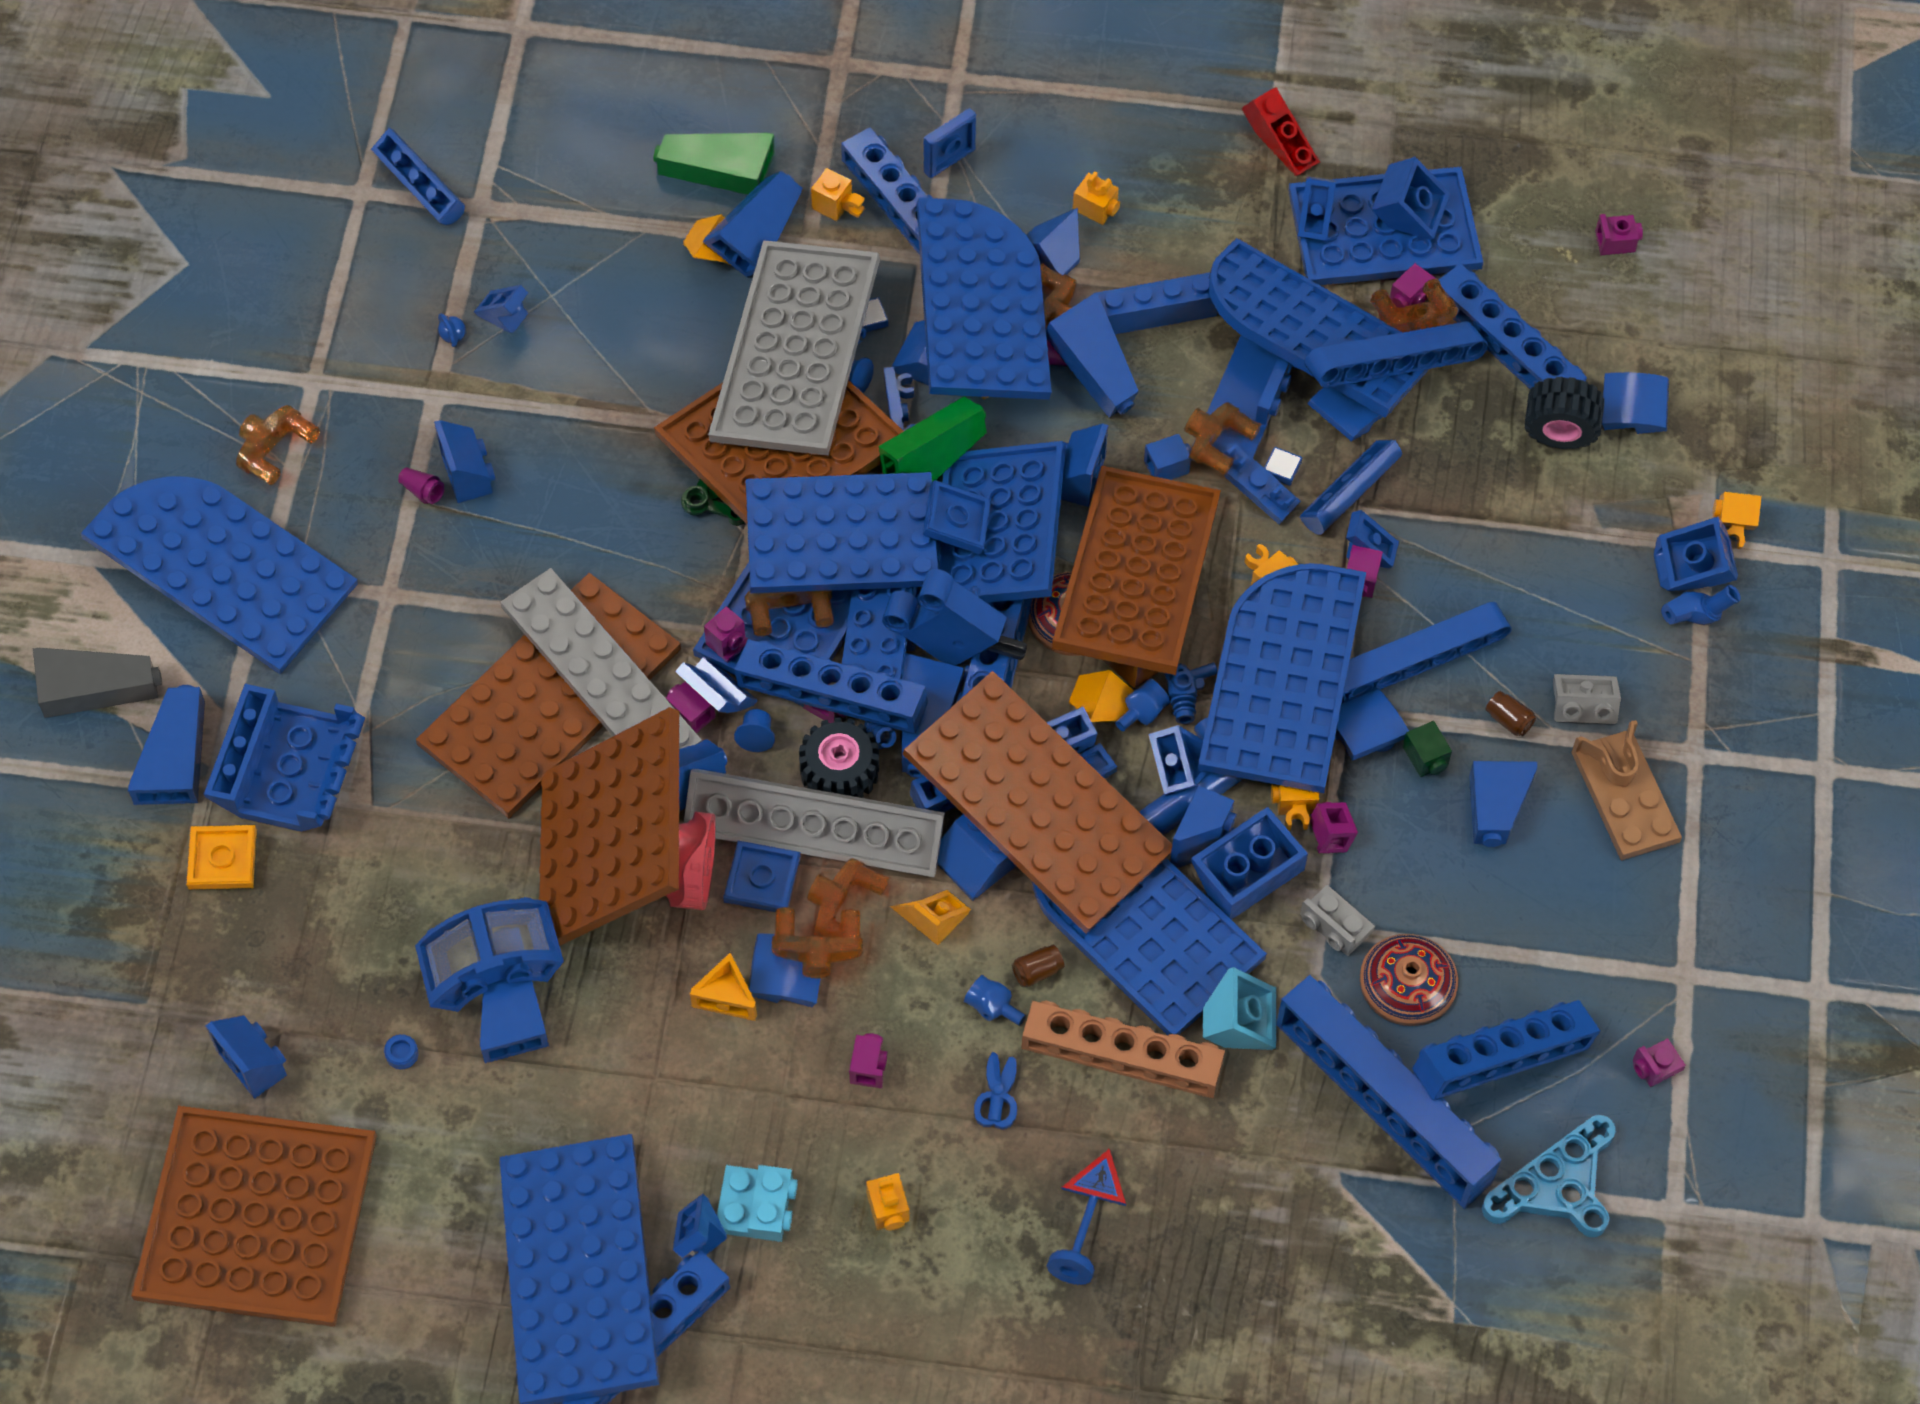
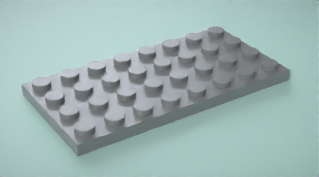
[708,240,880,456]

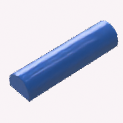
[371,127,465,225]
[1300,440,1402,535]
[1139,772,1244,835]

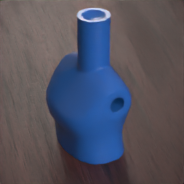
[1115,679,1170,731]
[964,975,1026,1026]

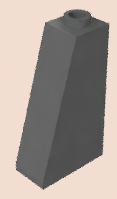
[33,648,162,718]

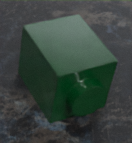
[1402,721,1452,777]

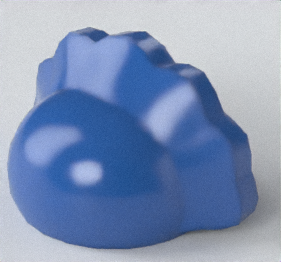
[438,313,466,347]

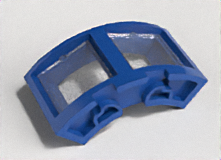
[415,897,564,1012]

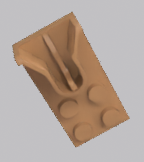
[1571,720,1682,860]

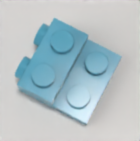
[717,1165,798,1242]

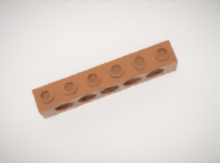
[1021,1001,1225,1099]

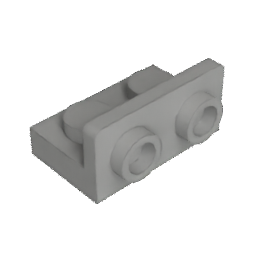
[1553,674,1621,724]
[1300,885,1375,956]

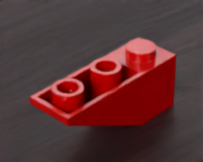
[1241,87,1320,176]

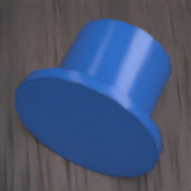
[849,357,874,393]
[734,709,775,752]

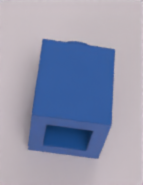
[1144,434,1193,480]

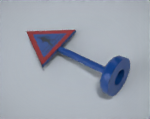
[1047,1149,1126,1285]

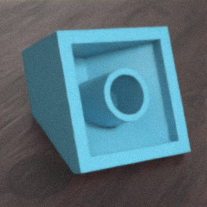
[1202,967,1276,1050]

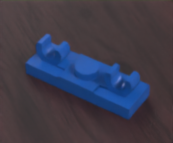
[884,367,916,431]
[1211,441,1301,525]

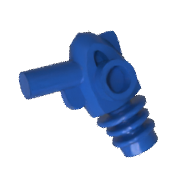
[1165,662,1218,724]

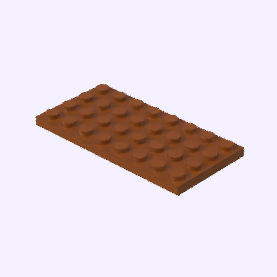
[1052,466,1221,675]
[416,573,681,819]
[902,671,1172,934]

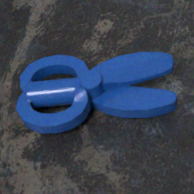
[974,1052,1017,1130]

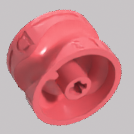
[666,812,716,910]

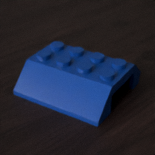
[204,684,365,832]

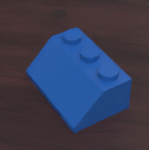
[1191,807,1308,920]

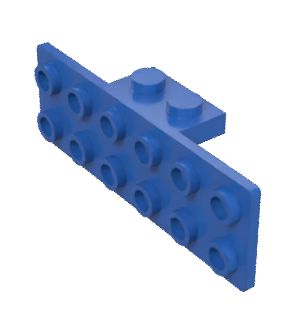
[1191,336,1293,465]
[842,587,920,691]

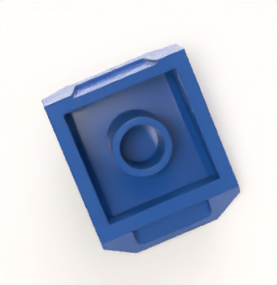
[1654,517,1738,591]

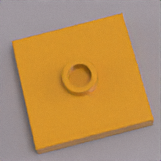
[186,825,257,890]

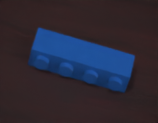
[1096,272,1217,334]

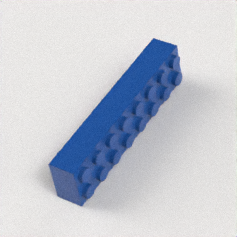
[1276,975,1501,1209]

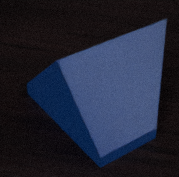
[1026,207,1080,280]
[1149,725,1208,796]

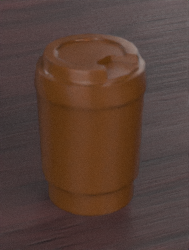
[1485,691,1536,736]
[1012,944,1065,987]

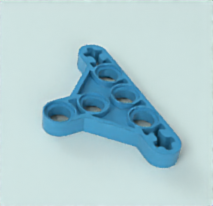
[1482,1115,1616,1237]

